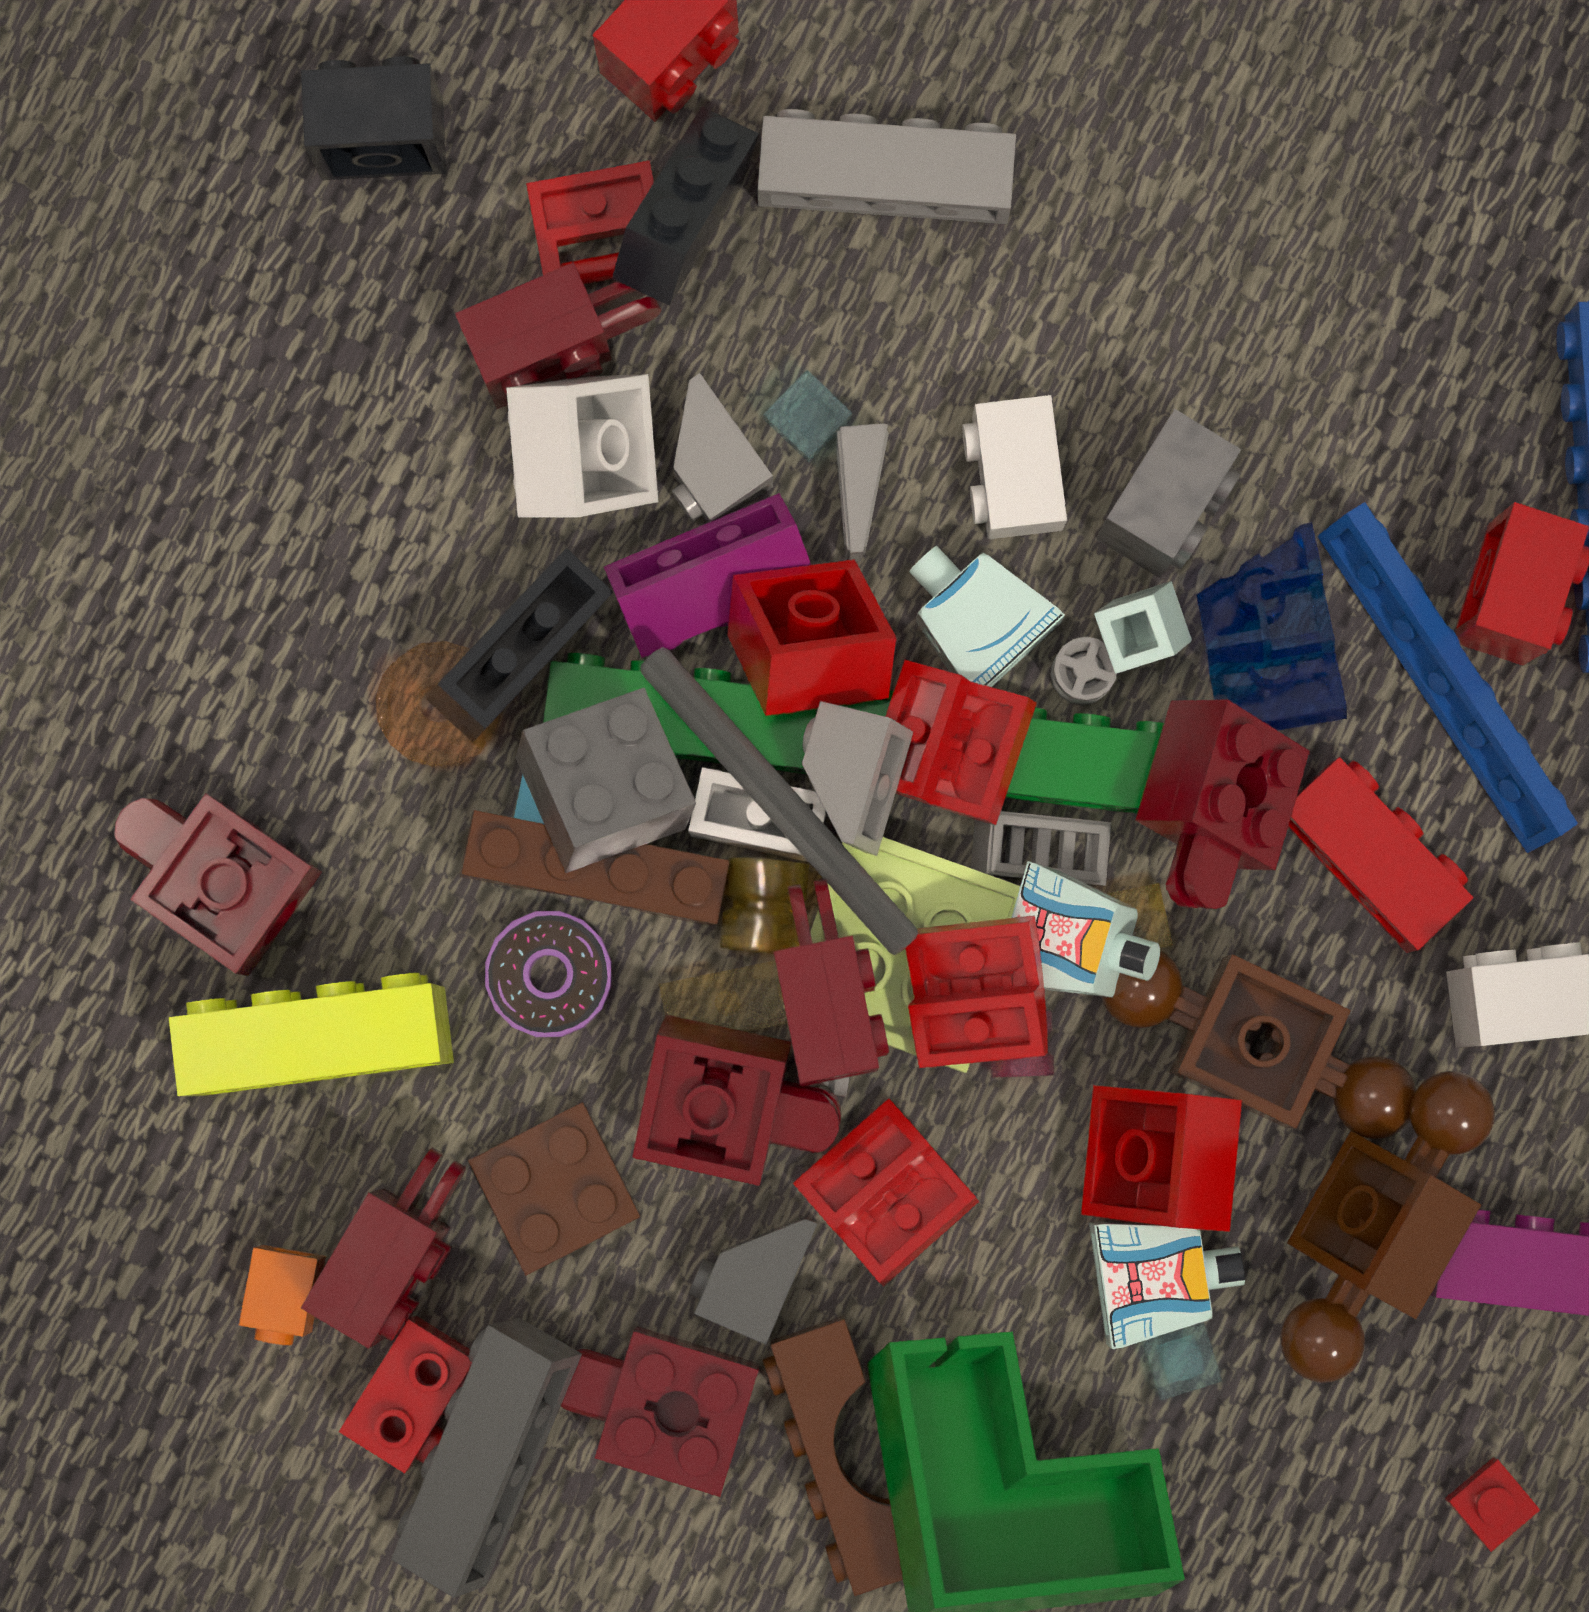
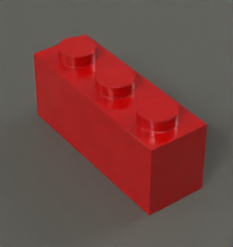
[1288,757,1474,953]

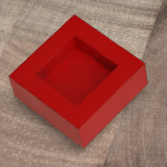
[1445,1457,1540,1552]

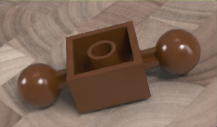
[1101,950,1417,1139]
[1280,1071,1495,1383]

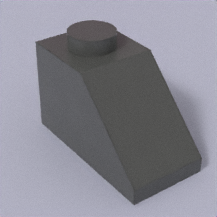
[688,1216,817,1345]

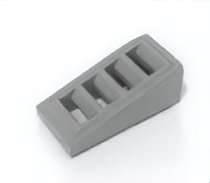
[836,424,889,562]
[971,811,1111,886]

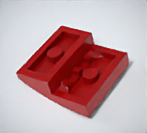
[885,660,1037,825]
[905,915,1048,1068]
[793,1098,979,1287]

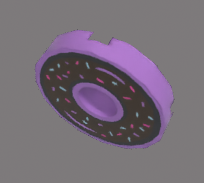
[485,911,612,1037]

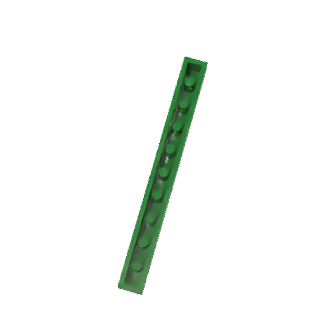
[543,653,1164,814]

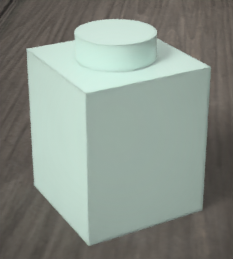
[1094,581,1192,674]

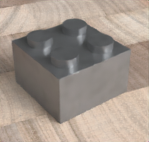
[1096,409,1242,578]
[516,688,696,873]

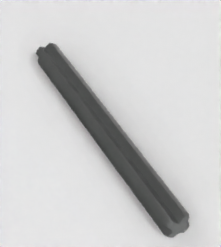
[640,647,918,955]

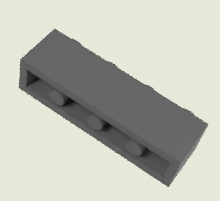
[391,1318,582,1598]

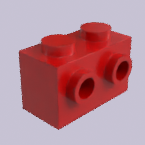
[339,1315,472,1474]

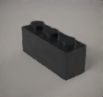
[612,107,759,306]
[426,548,613,742]

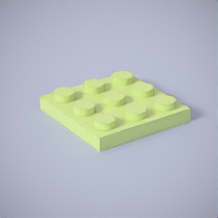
[783,837,1020,1073]

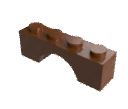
[459,810,729,926]
[763,1315,903,1596]

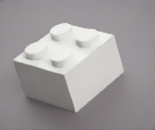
[507,374,658,517]
[1446,942,1589,1048]

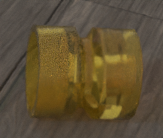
[720,858,810,954]

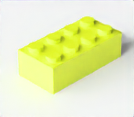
[169,973,454,1096]

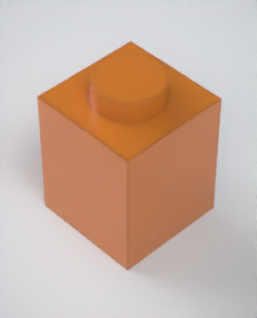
[239,1245,326,1345]

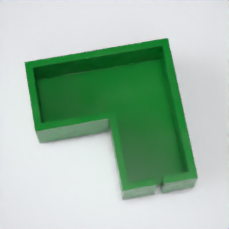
[867,1331,1185,1612]

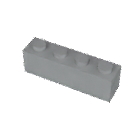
[758,109,1016,224]

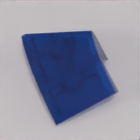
[1196,522,1347,731]

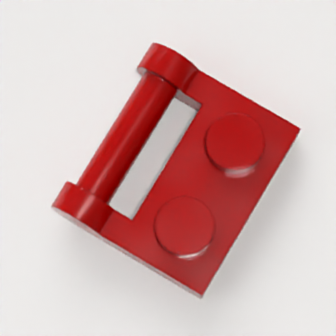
[526,160,654,284]

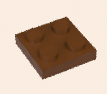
[468,1102,641,1276]

